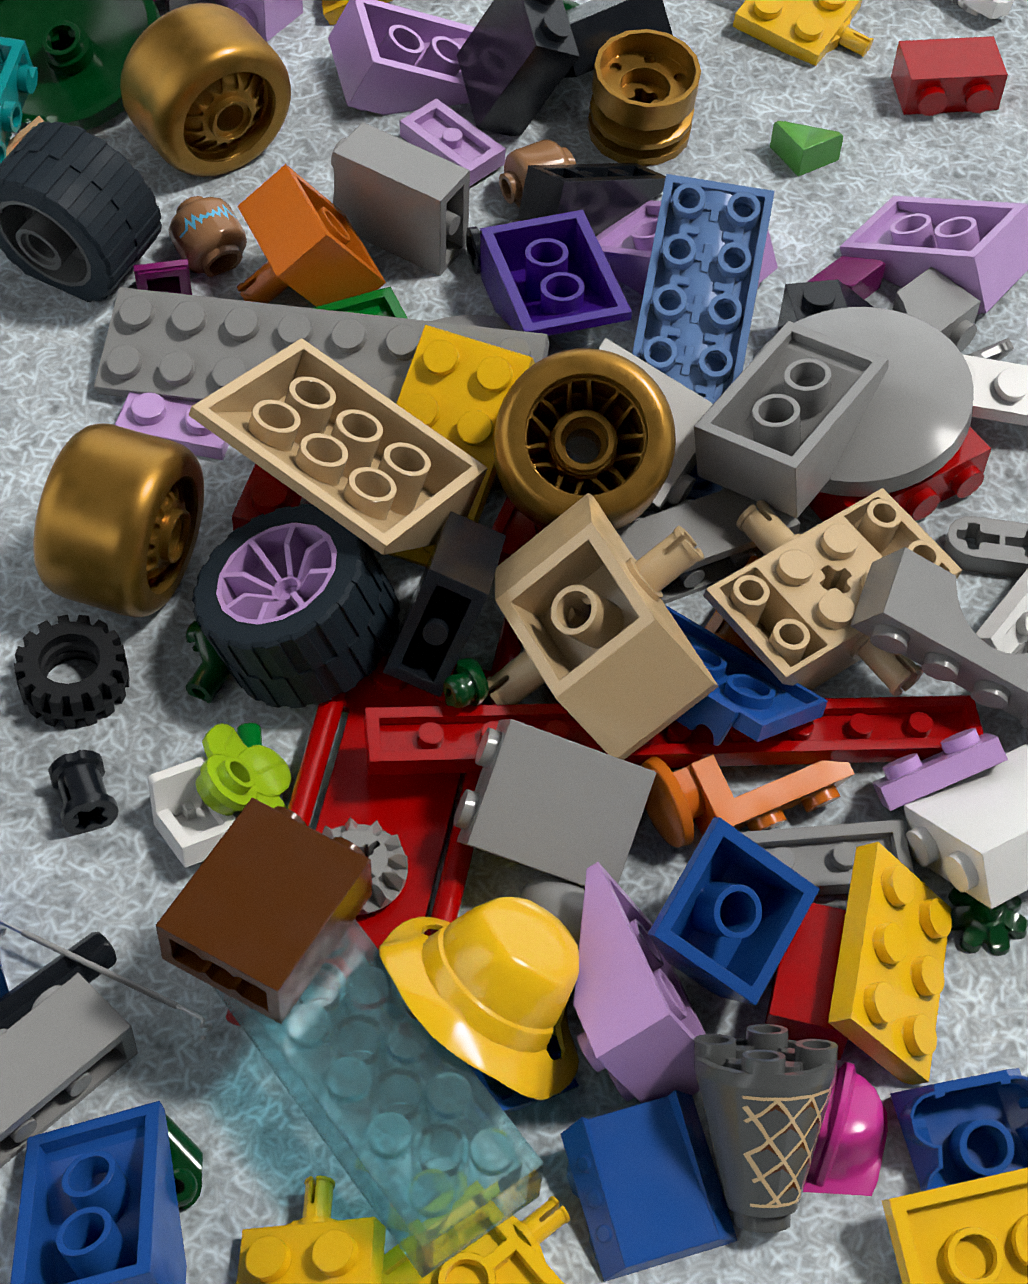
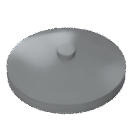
[756,307,974,497]

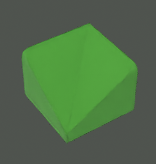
[770,121,843,177]

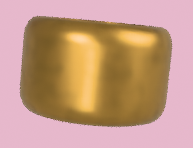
[120,3,291,177]
[494,348,676,530]
[33,423,204,617]

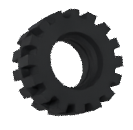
[14,615,130,729]

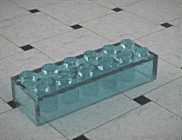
[213,919,544,1278]

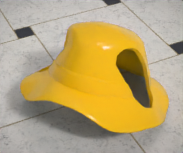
[379,897,579,1100]

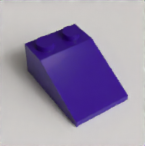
[480,210,632,336]

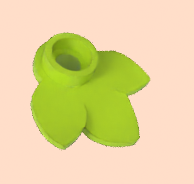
[196,723,292,816]

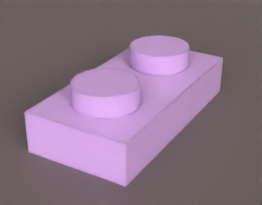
[400,98,506,187]
[115,392,229,460]
[872,728,1008,811]

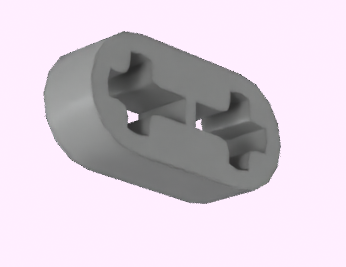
[943,516,1028,578]

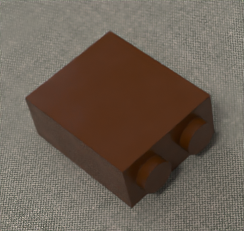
[156,798,372,1024]

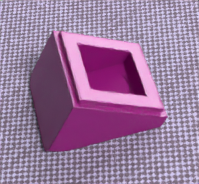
[808,256,886,300]
[133,259,192,295]

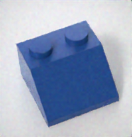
[648,817,820,1006]

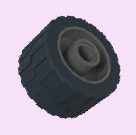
[0,121,162,302]

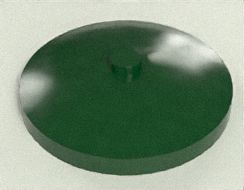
[0,0,160,130]

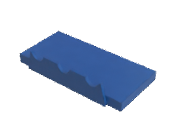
[665,605,828,746]

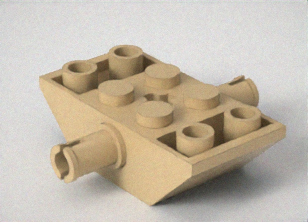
[703,488,962,697]
[487,493,719,760]

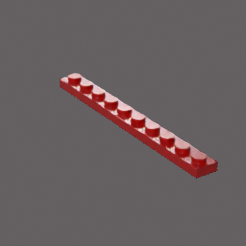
[364,695,984,775]

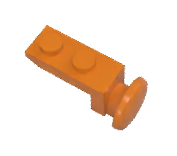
[640,754,855,848]

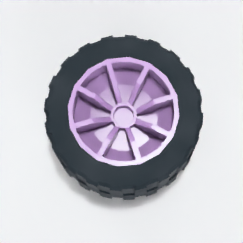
[192,504,400,709]

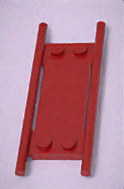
[226,617,522,1060]

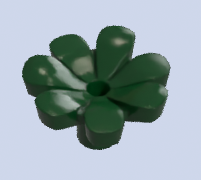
[948,887,1028,956]

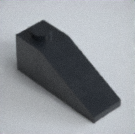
[517,163,666,236]

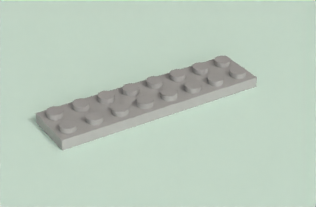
[94,287,550,403]

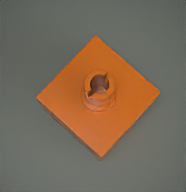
[237,164,386,307]

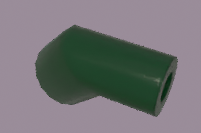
[185,621,231,703]
[443,658,489,708]
[165,1113,203,1210]

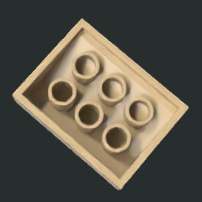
[189,338,488,555]

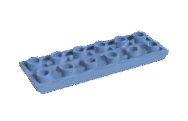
[632,174,775,500]

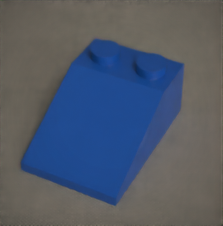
[10,1101,187,1284]

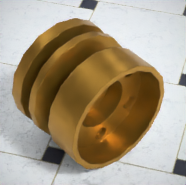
[587,29,701,166]

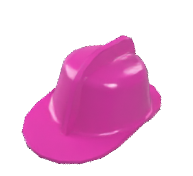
[803,1062,888,1196]

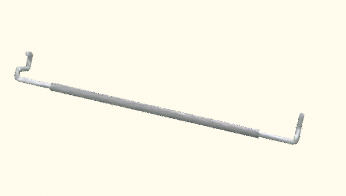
[0,919,213,1040]

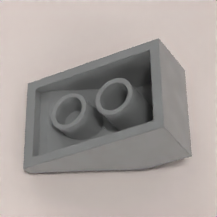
[694,321,889,518]

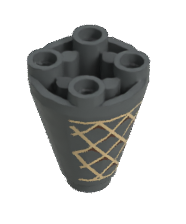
[694,1024,838,1233]

